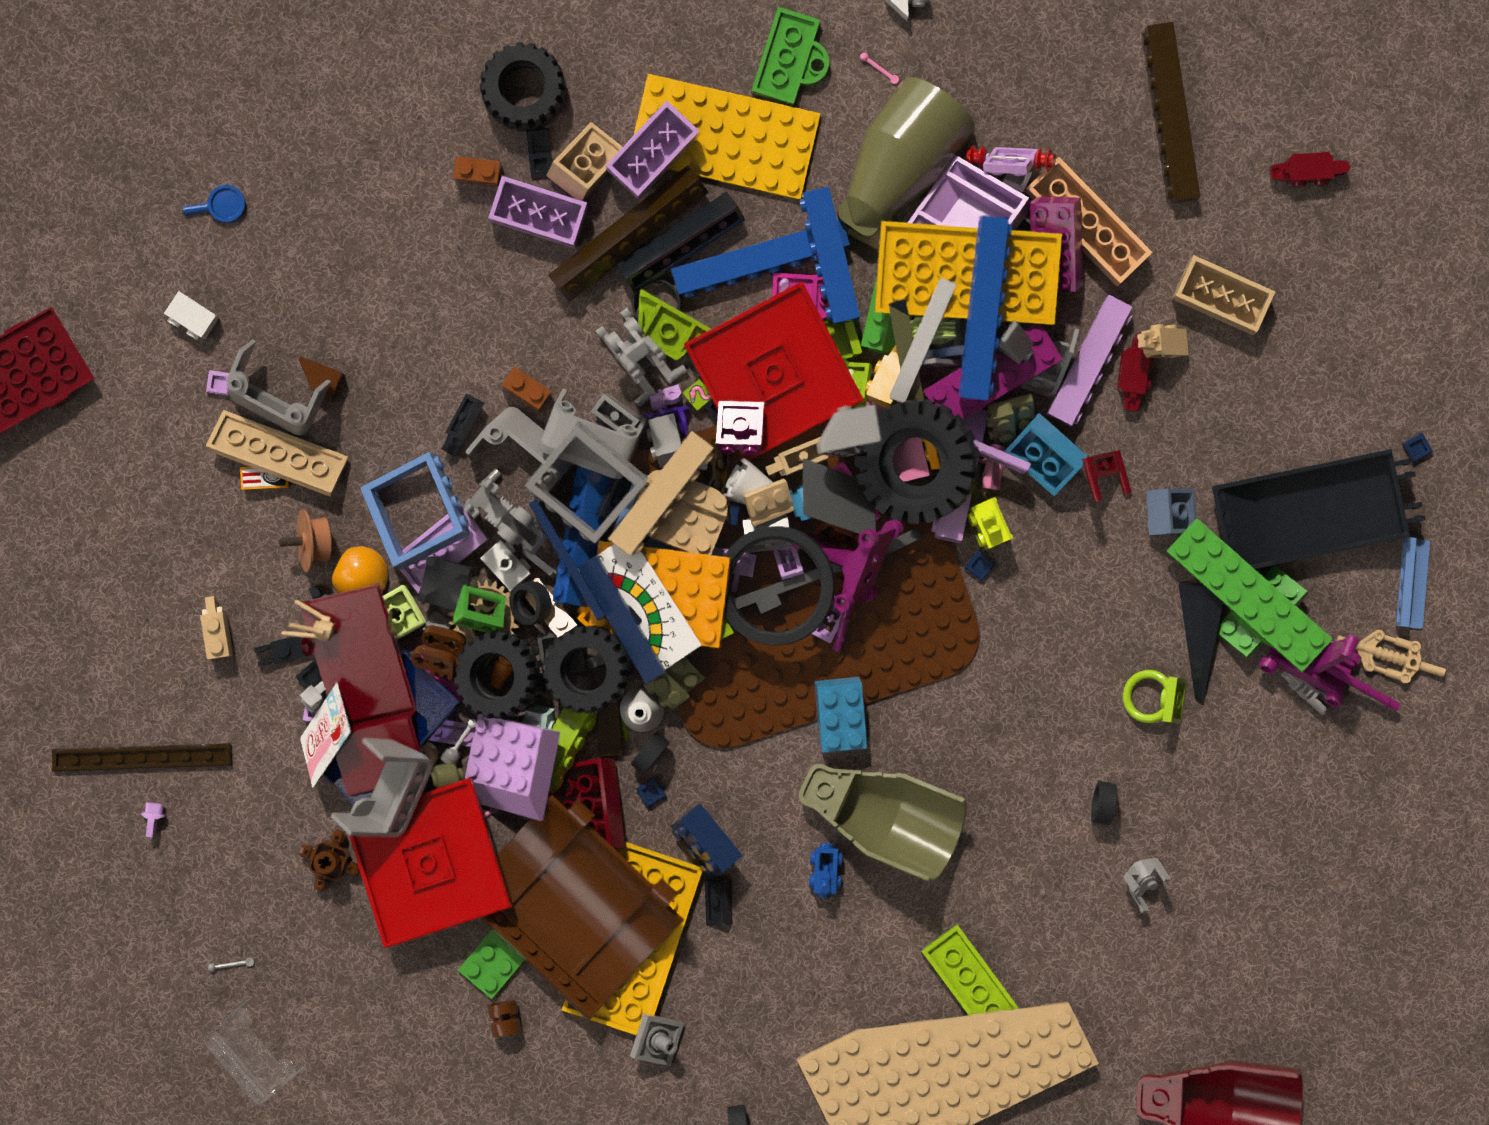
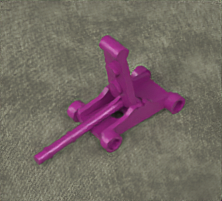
[791,519,903,652]
[1258,635,1400,711]

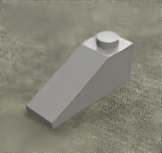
[997,321,1034,364]

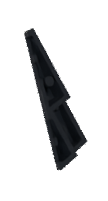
[1178,583,1223,700]

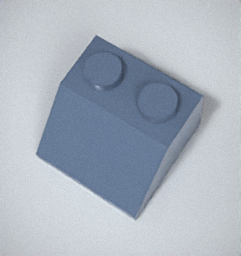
[1146,489,1197,535]

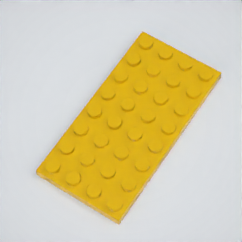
[633,74,820,200]
[874,221,1062,325]
[562,841,702,1035]

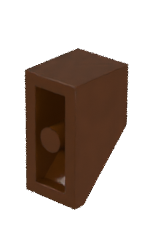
[299,356,345,401]

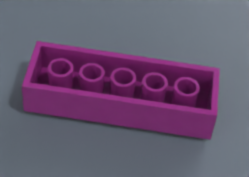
[923,323,1062,420]

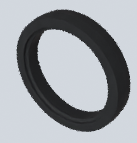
[724,526,835,645]

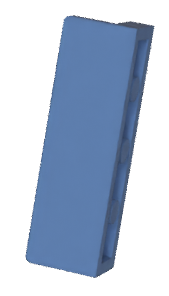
[1396,537,1430,629]

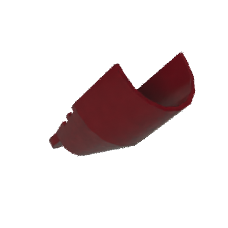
[1136,1060,1303,1125]

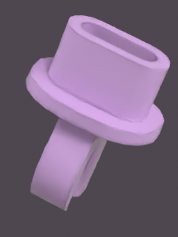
[649,384,682,411]
[141,802,165,837]

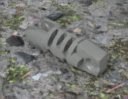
[1281,671,1327,715]

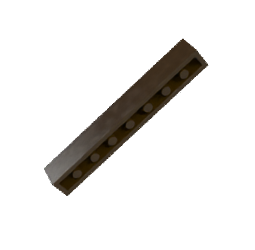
[1141,22,1201,204]
[548,166,708,302]

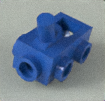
[809,843,842,898]

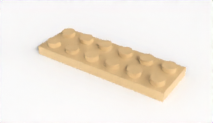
[206,410,348,497]

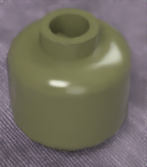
[429,763,464,790]

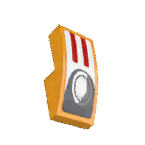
[240,467,289,490]

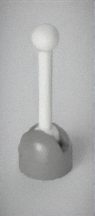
[440,719,476,765]

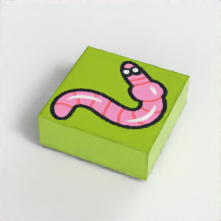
[682,379,712,410]

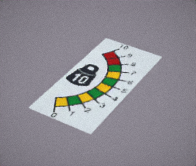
[580,544,701,669]

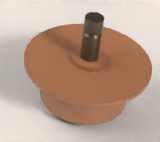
[278,510,332,572]

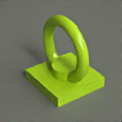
[1122,670,1187,724]

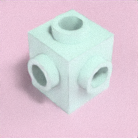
[522,704,555,729]

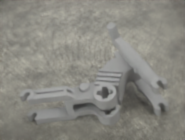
[596,308,688,407]
[463,469,564,578]

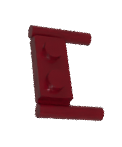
[1082,450,1132,502]

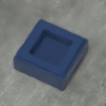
[1402,433,1433,463]
[728,502,740,526]
[964,550,996,581]
[636,777,666,808]

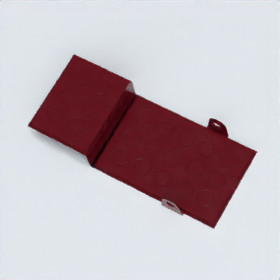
[0,306,95,433]
[300,584,421,797]

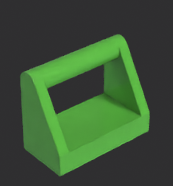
[453,585,506,633]

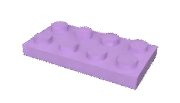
[400,504,489,594]

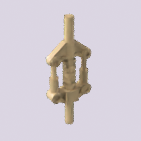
[1336,630,1446,683]

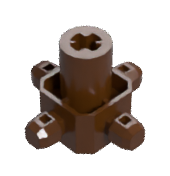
[299,829,360,891]

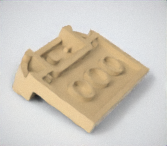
[634,470,728,555]

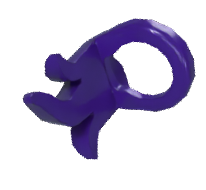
[644,406,690,438]

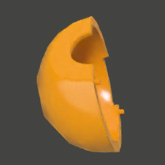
[332,546,389,593]

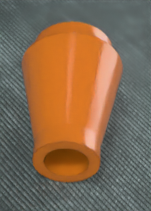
[490,654,514,689]

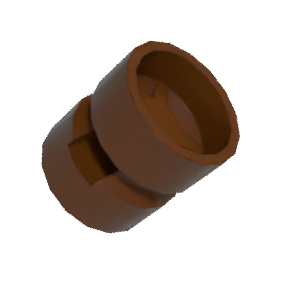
[487,1000,521,1037]

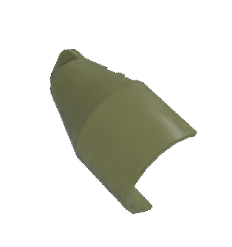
[837,77,975,238]
[799,764,967,883]

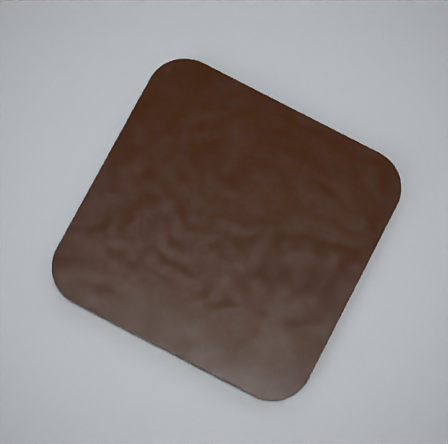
[630,379,979,748]

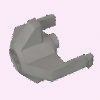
[1123,858,1171,913]

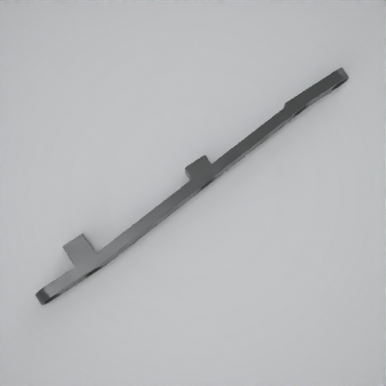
[585,528,923,670]

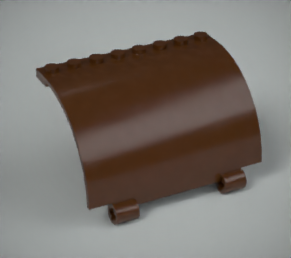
[480,795,684,1021]

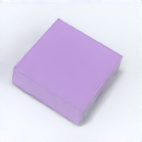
[206,370,229,396]

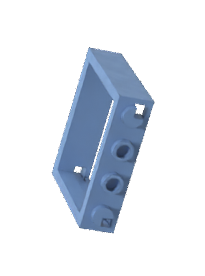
[360,452,471,570]

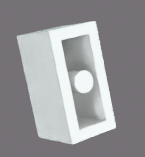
[164,291,219,340]

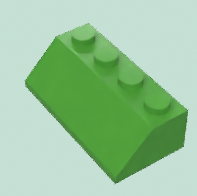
[860,275,913,355]

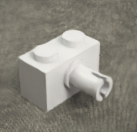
[481,540,531,591]

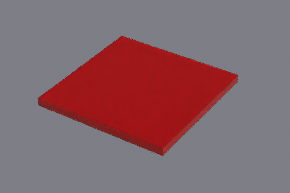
[684,281,865,461]
[348,777,513,949]

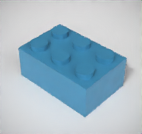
[1004,413,1088,496]
[814,677,867,753]

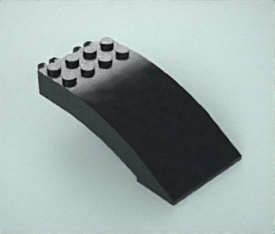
[1212,449,1426,569]

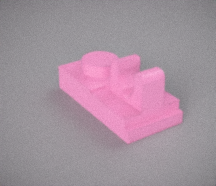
[978,444,1005,491]

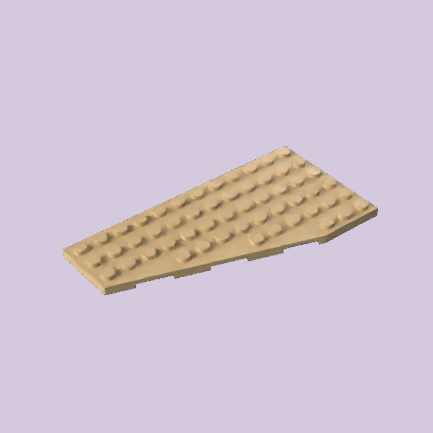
[797,1002,1099,1125]

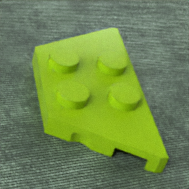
[638,289,711,360]

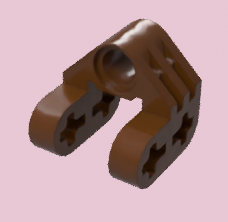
[411,625,466,681]

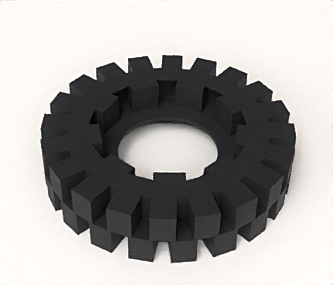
[855,399,980,524]

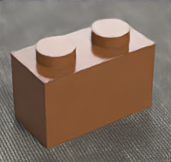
[453,156,502,187]
[502,367,551,413]

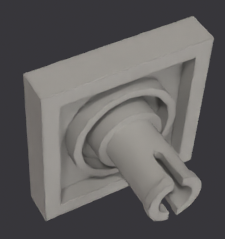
[630,1013,684,1066]

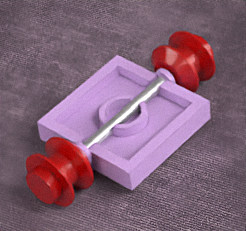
[966,146,1056,176]

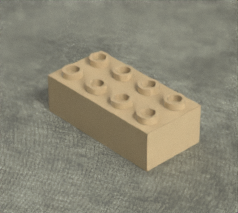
[1172,255,1275,335]

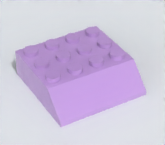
[908,155,1030,231]
[465,714,560,821]

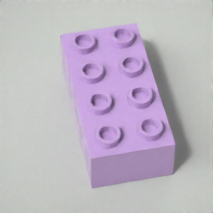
[605,101,700,200]
[489,176,588,249]

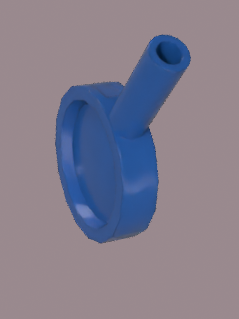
[183,185,246,223]

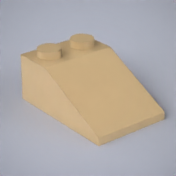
[546,122,622,201]

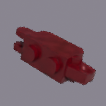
[1269,152,1351,188]
[1117,332,1154,412]

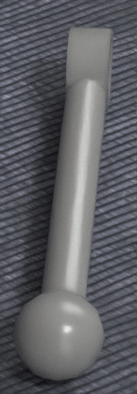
[208,957,254,972]

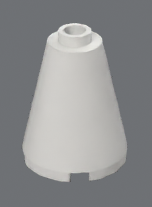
[722,458,773,505]
[620,687,664,732]

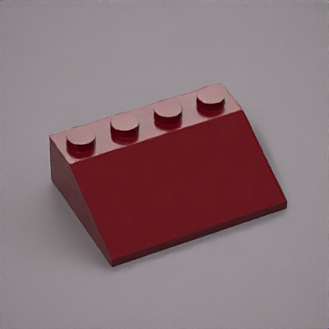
[547,758,625,849]

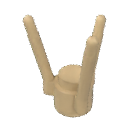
[281,600,335,641]

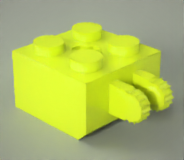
[967,497,1013,550]

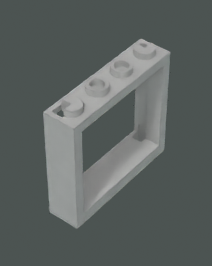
[525,420,648,543]

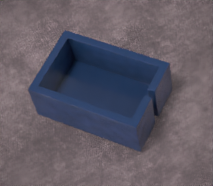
[671,803,743,878]

